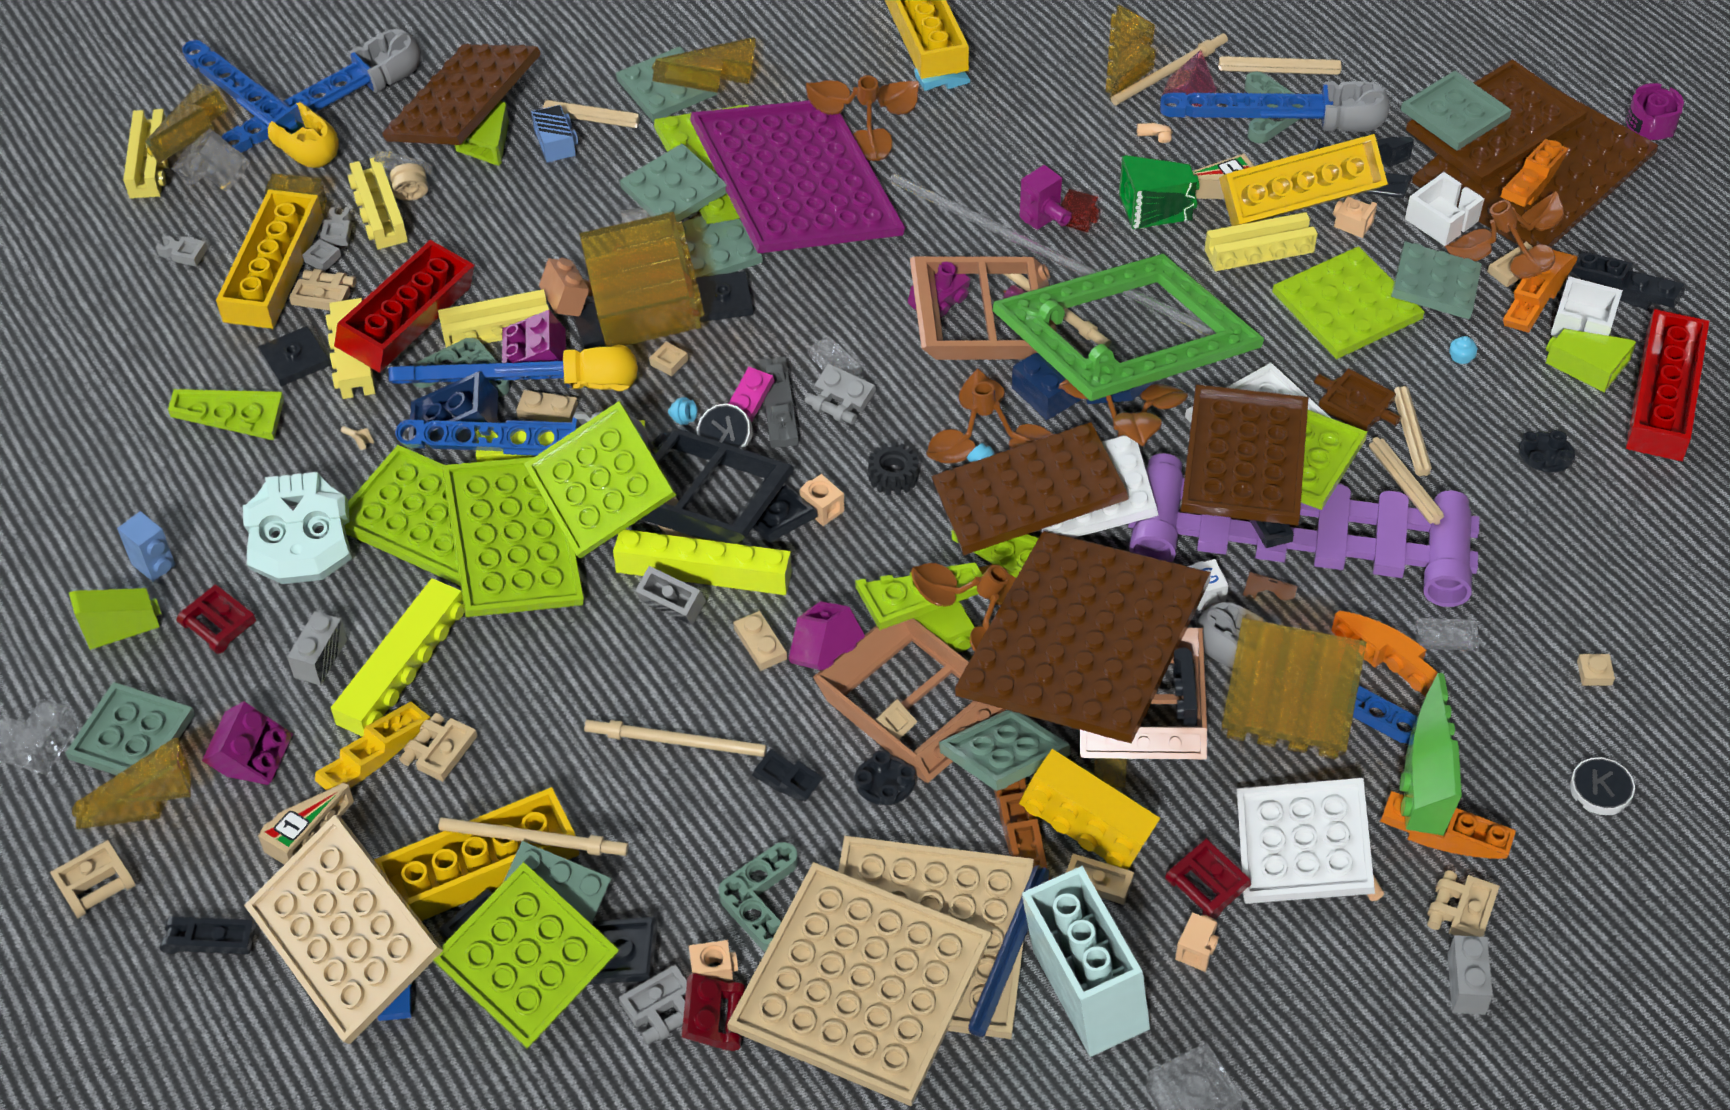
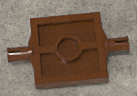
[1314,368,1401,432]

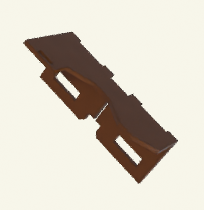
[1243,572,1299,601]

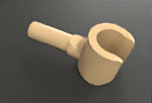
[341,426,375,450]

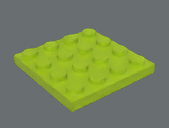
[1272,246,1424,359]
[524,401,677,559]
[1301,410,1367,510]
[433,862,619,1050]

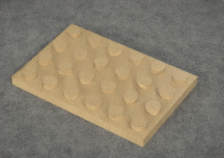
[244,815,443,1044]

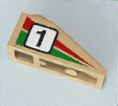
[1193,154,1254,199]
[258,783,354,865]

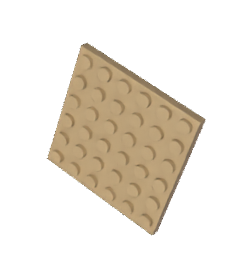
[838,836,1034,1039]
[727,862,991,1106]

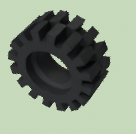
[868,442,919,495]

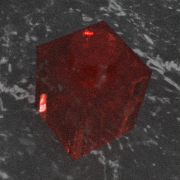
[1061,189,1101,232]

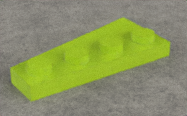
[168,389,284,440]
[951,530,1039,578]
[855,563,983,630]

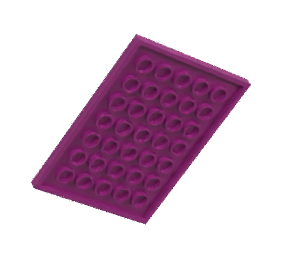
[690,100,905,254]

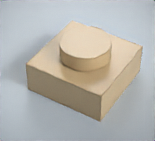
[649,342,688,377]
[1577,654,1615,686]
[875,699,917,740]

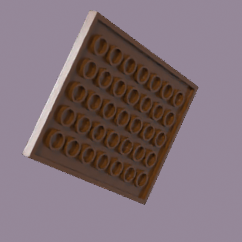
[1412,89,1659,248]
[955,531,1211,744]

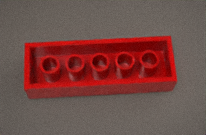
[334,240,475,373]
[1626,309,1709,461]

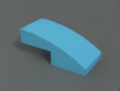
[914,68,970,91]

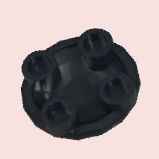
[1519,430,1575,473]
[854,751,915,805]

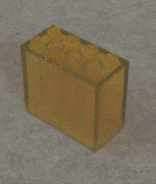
[579,212,705,347]
[1221,618,1367,760]

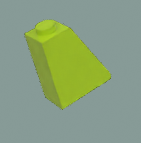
[455,101,509,166]
[1546,329,1636,392]
[69,588,162,650]
[914,602,975,652]

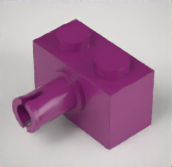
[1019,165,1072,230]
[907,262,970,318]

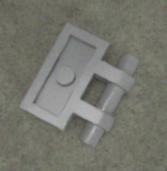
[805,364,876,424]
[619,965,687,1045]

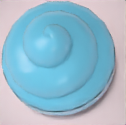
[1449,336,1477,364]
[668,397,697,425]
[967,443,995,462]

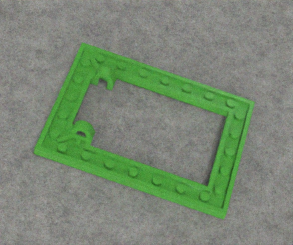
[992,254,1264,401]

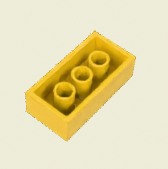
[1019,749,1160,870]

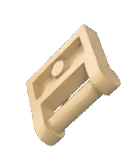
[50,840,136,919]

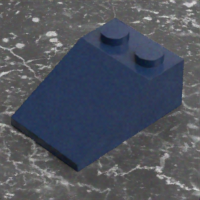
[1012,347,1087,420]
[408,371,498,442]

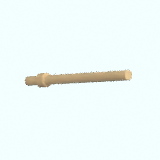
[1111,33,1228,105]
[1004,274,1111,347]
[584,720,766,757]
[439,817,629,856]

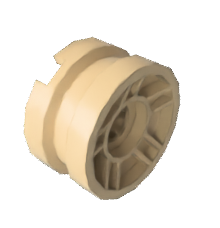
[390,163,428,201]

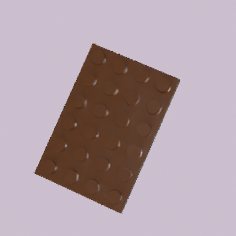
[382,44,541,145]
[1406,59,1588,185]
[1181,385,1309,526]
[931,422,1129,555]

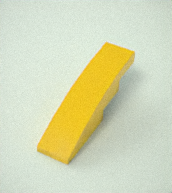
[315,701,431,790]

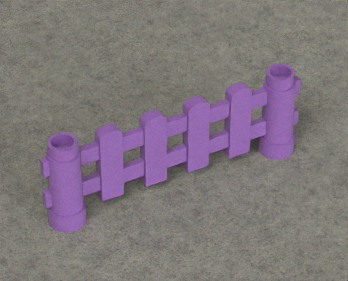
[1128,453,1479,607]

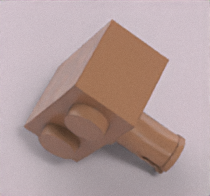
[539,258,605,316]

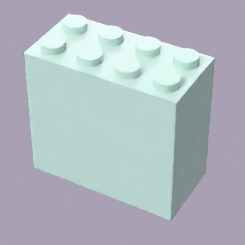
[1022,866,1150,1057]

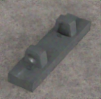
[758,357,798,448]

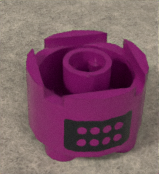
[1626,83,1684,141]

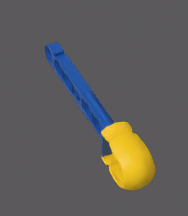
[182,40,339,168]
[388,345,638,391]

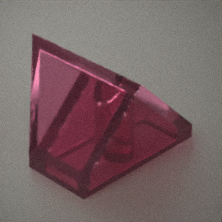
[1162,50,1216,107]

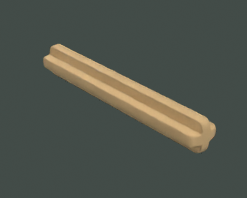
[543,100,640,128]
[1394,386,1432,476]

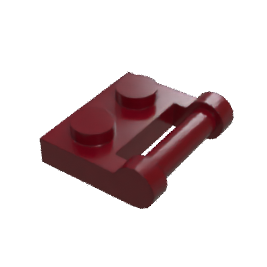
[176,584,256,654]
[1165,838,1252,920]
[682,973,745,1051]

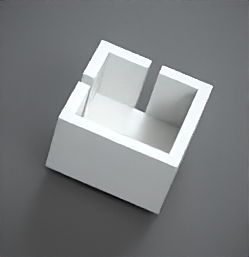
[1405,172,1484,246]
[1551,277,1623,337]

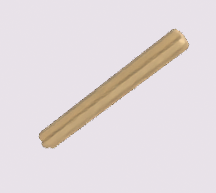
[1218,56,1341,75]
[1369,437,1444,525]

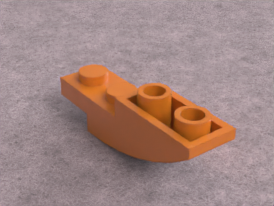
[1500,139,1569,207]
[1503,250,1578,333]
[1331,610,1438,697]
[1380,791,1516,859]

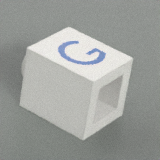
[1188,559,1229,611]

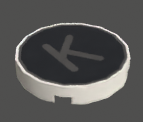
[697,404,753,450]
[1570,757,1635,815]

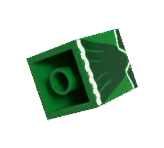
[1119,155,1199,229]

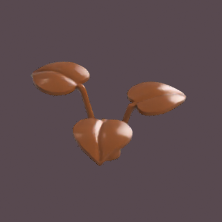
[806,75,919,161]
[1445,191,1564,278]
[926,369,1053,463]
[1058,379,1188,447]
[911,563,1016,652]

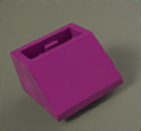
[502,310,566,363]
[788,601,865,670]
[202,701,293,785]

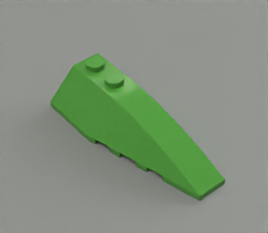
[1400,673,1462,836]

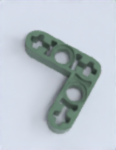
[1244,71,1303,143]
[412,338,510,397]
[719,842,798,952]

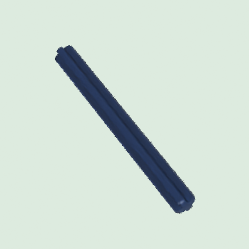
[968,865,1050,1037]

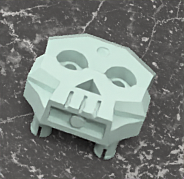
[243,472,352,584]

